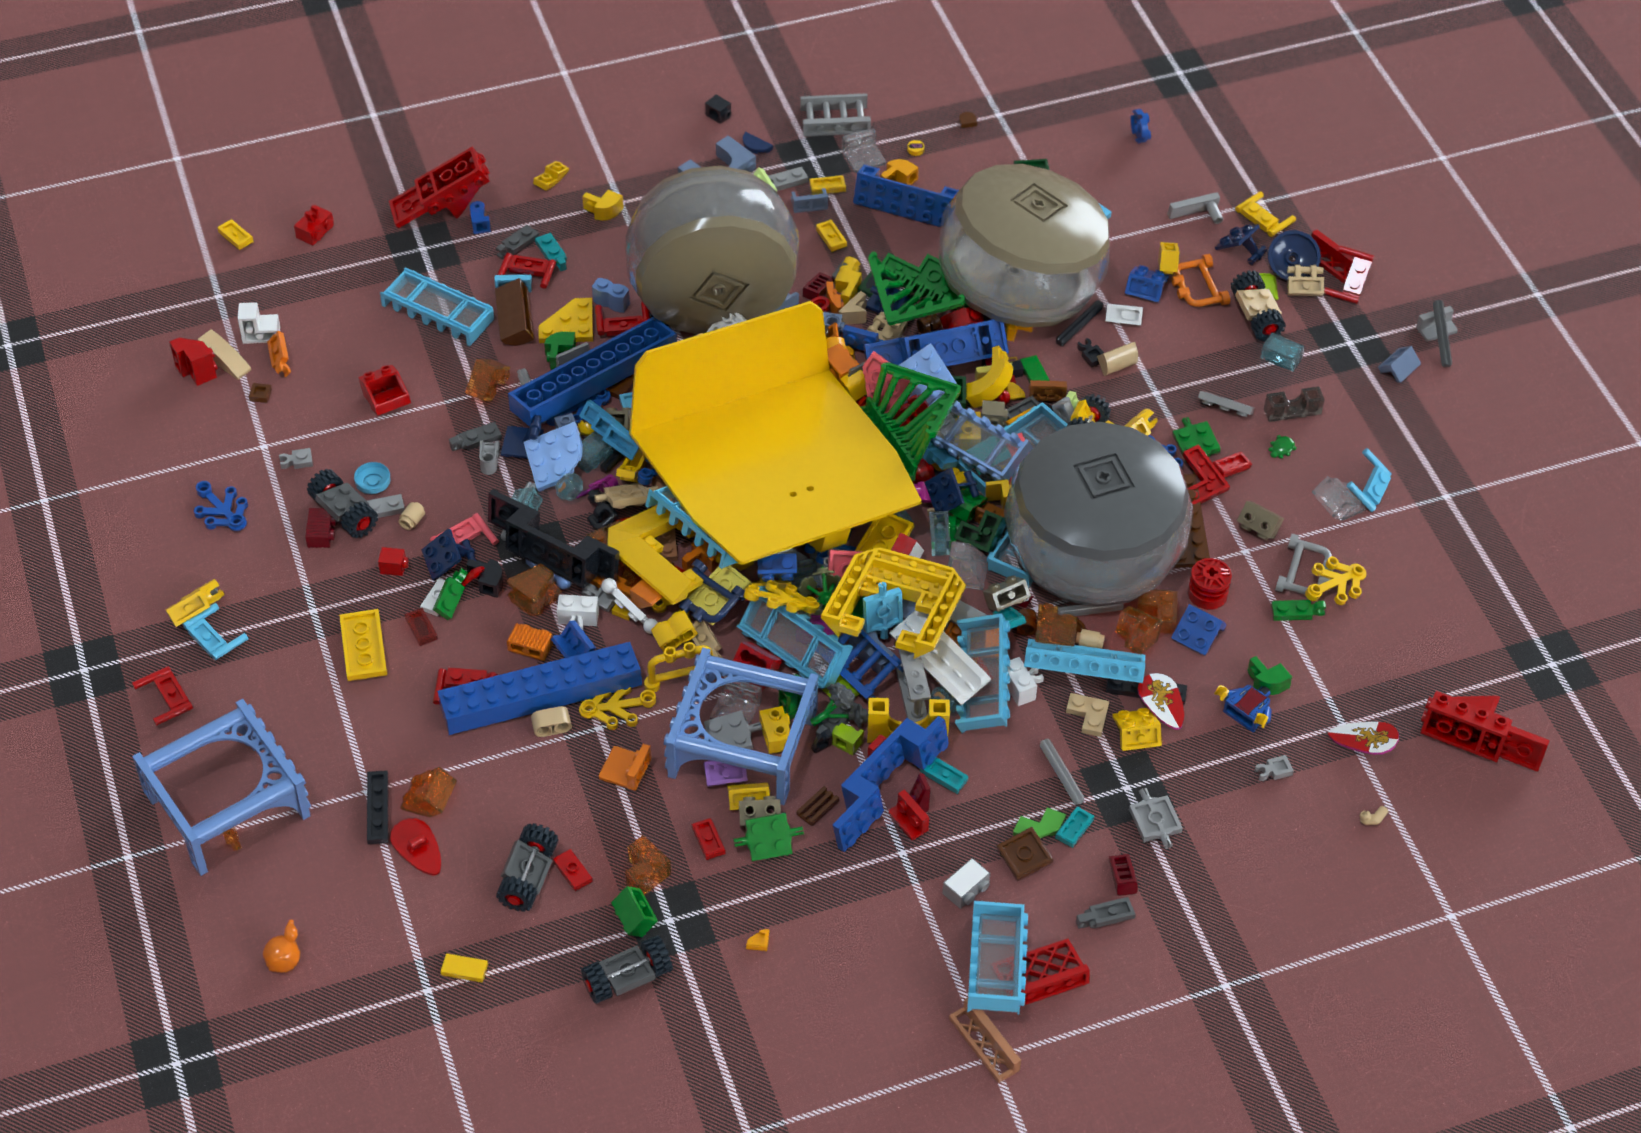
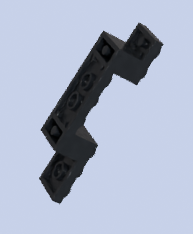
[488,489,619,588]

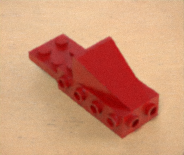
[389,146,490,228]
[1420,691,1550,772]

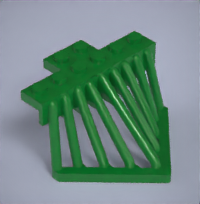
[868,251,969,325]
[860,362,961,481]

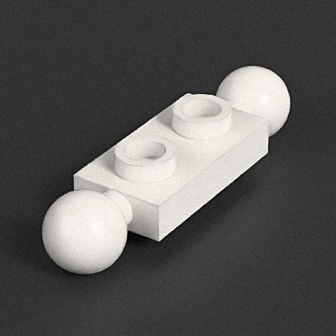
[601,578,658,634]

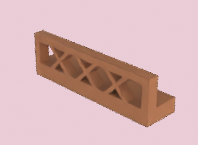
[949,998,1021,1083]

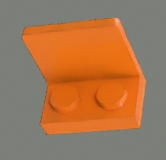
[599,744,651,791]

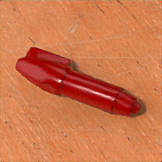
[461,566,485,587]

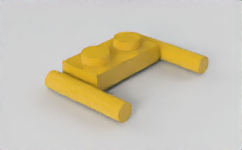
[1235,191,1296,237]

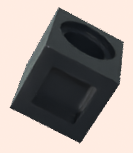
[705,94,732,124]

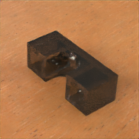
[1264,386,1325,422]

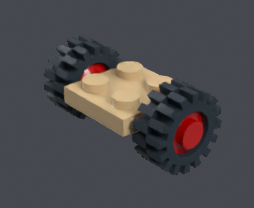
[1231,270,1286,342]

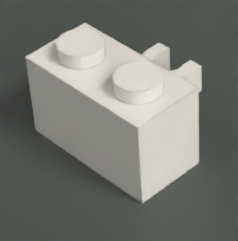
[557,595,599,630]
[1007,657,1044,706]

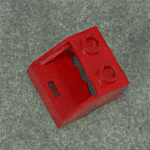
[169,337,218,386]
[358,365,411,416]
[722,641,783,696]

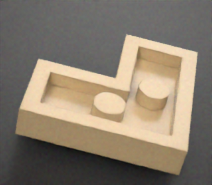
[1066,693,1109,737]

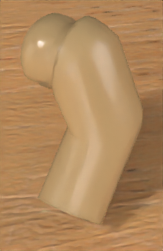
[1359,806,1388,825]

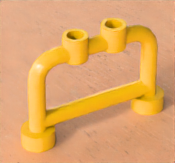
[644,642,713,692]

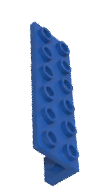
[853,165,959,229]

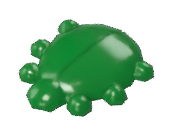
[1268,435,1297,459]

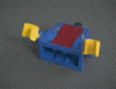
[1214,685,1272,732]

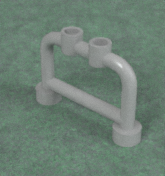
[1275,533,1334,595]

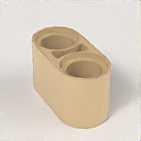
[531,706,572,737]

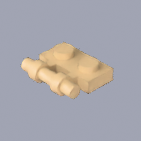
[1287,265,1324,296]
[867,312,907,341]

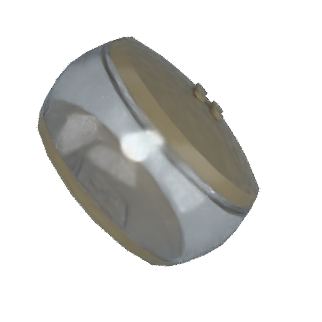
[938,164,1109,327]
[625,166,799,334]

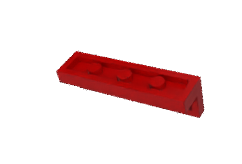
[1311,229,1354,284]

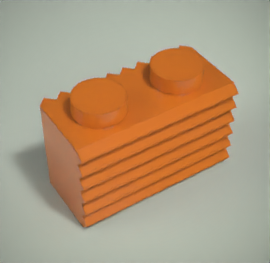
[507,623,553,661]

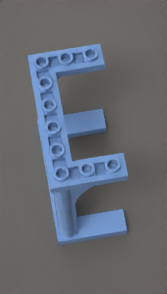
[664,648,818,805]
[132,699,311,876]

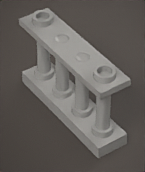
[800,93,871,136]
[895,636,931,722]

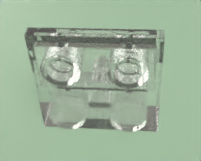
[1312,476,1366,521]

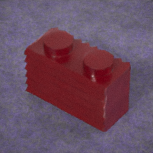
[305,508,337,548]

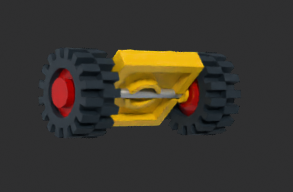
[1066,394,1111,427]

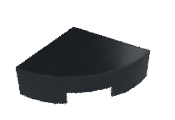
[811,729,832,753]

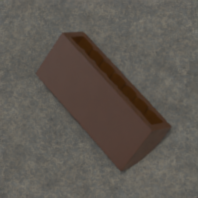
[495,278,534,346]

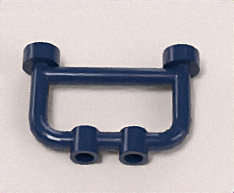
[678,559,745,623]

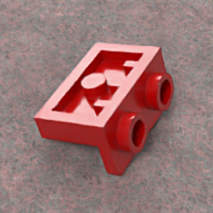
[888,789,929,840]

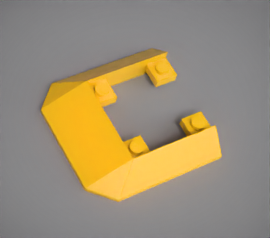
[607,505,754,605]
[821,547,966,659]

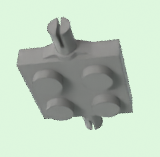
[704,710,763,749]
[1129,788,1183,849]

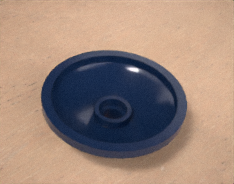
[1268,230,1321,281]

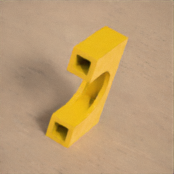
[867,698,950,743]

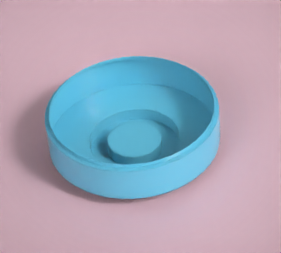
[354,462,391,494]

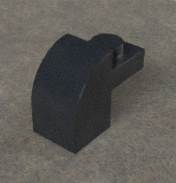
[466,558,504,598]

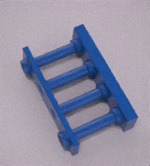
[816,629,904,701]

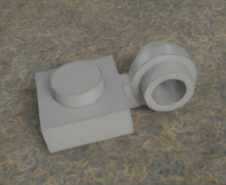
[582,583,616,612]

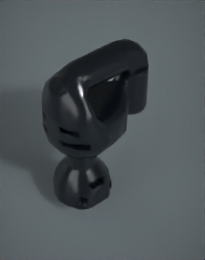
[587,490,618,531]

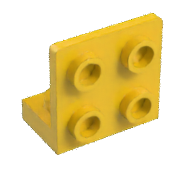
[1112,708,1162,751]

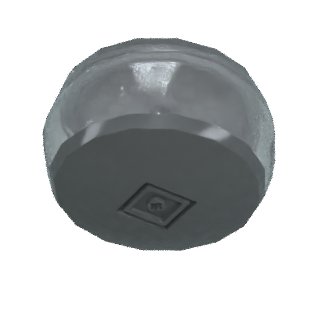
[1004,422,1193,607]

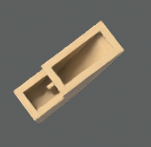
[198,329,251,380]

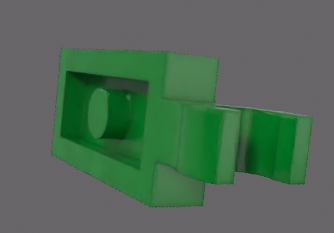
[432,568,468,620]
[1271,600,1326,621]

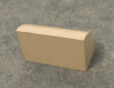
[1097,342,1138,376]

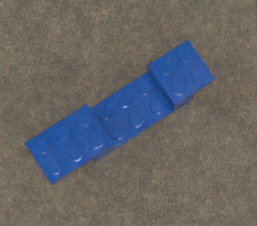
[863,319,1009,366]
[833,716,949,852]

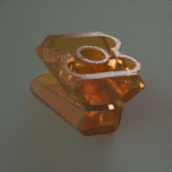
[506,564,562,616]

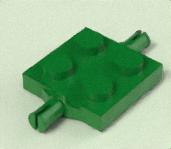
[1173,417,1221,462]
[733,812,804,861]

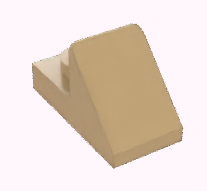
[839,291,867,325]

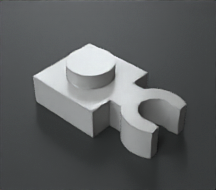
[279,448,313,469]
[1254,755,1294,781]

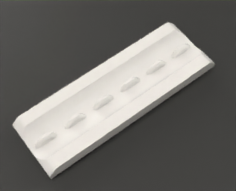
[889,611,991,706]

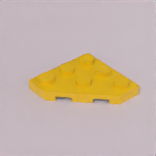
[539,298,593,343]

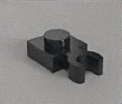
[1077,338,1104,367]

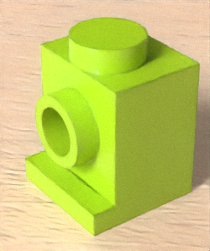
[832,722,864,756]

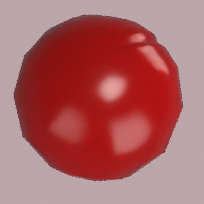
[912,458,935,484]

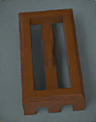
[797,786,839,826]

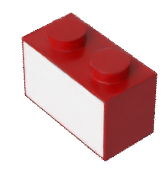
[891,532,925,558]

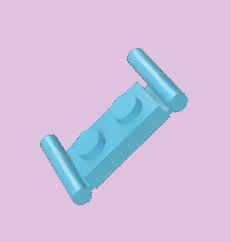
[1346,448,1392,512]
[182,603,248,660]

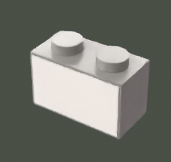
[942,858,990,909]

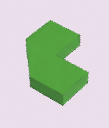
[1013,807,1066,838]

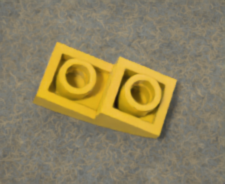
[533,161,569,191]

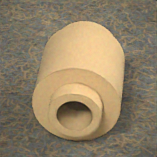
[398,502,425,530]
[1075,629,1105,649]

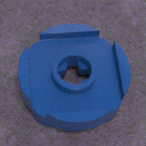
[1130,109,1151,144]

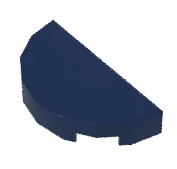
[743,132,773,154]

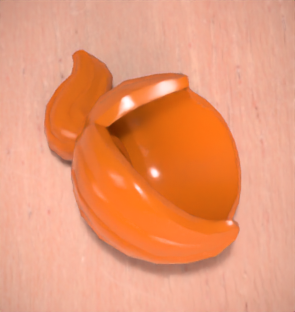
[263,919,300,973]

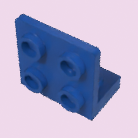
[1125,265,1169,302]
[757,553,797,582]
[1171,604,1226,655]

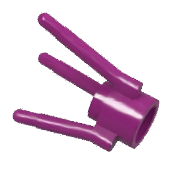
[576,474,618,499]

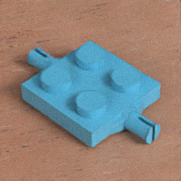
[863,582,903,639]

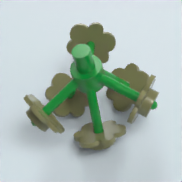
[798,566,841,619]

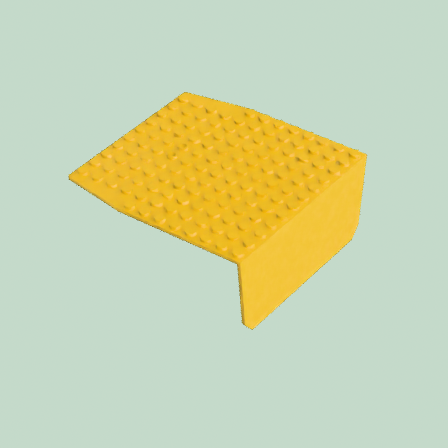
[629,301,922,565]

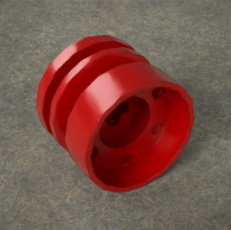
[1188,558,1232,610]

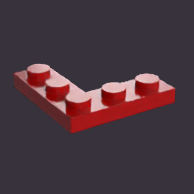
[1182,444,1230,507]

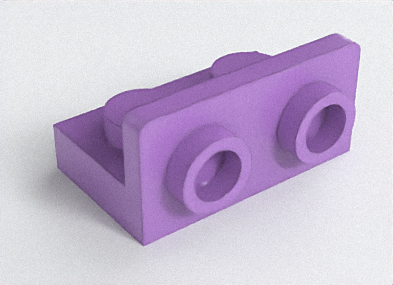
[703,760,748,787]

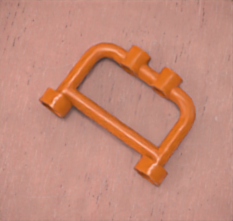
[1171,253,1230,307]

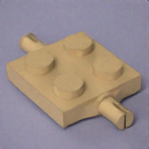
[594,483,658,509]

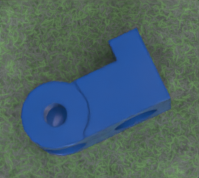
[470,201,491,234]

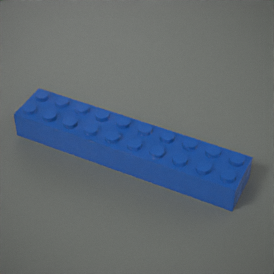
[508,317,677,427]
[438,642,642,735]

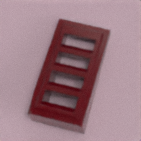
[803,272,834,300]
[909,773,931,812]
[1109,854,1138,896]

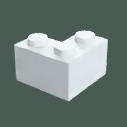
[238,302,280,344]

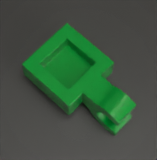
[948,515,962,542]

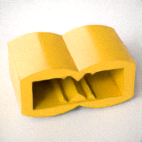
[651,610,698,652]

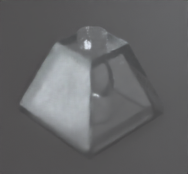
[948,541,988,590]

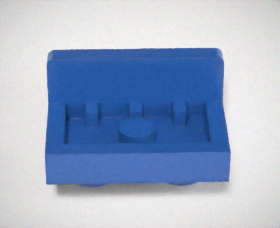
[843,325,883,351]
[551,620,596,658]

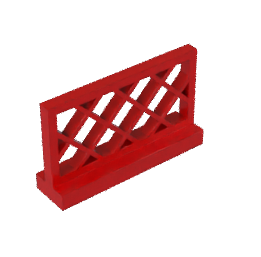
[991,938,1090,1007]

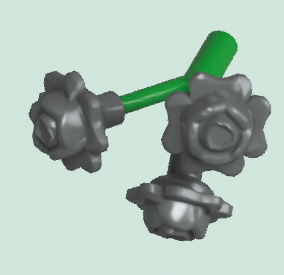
[810,682,868,728]

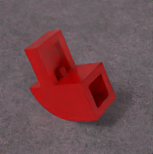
[940,307,984,329]

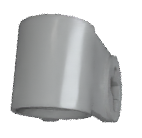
[479,440,500,475]

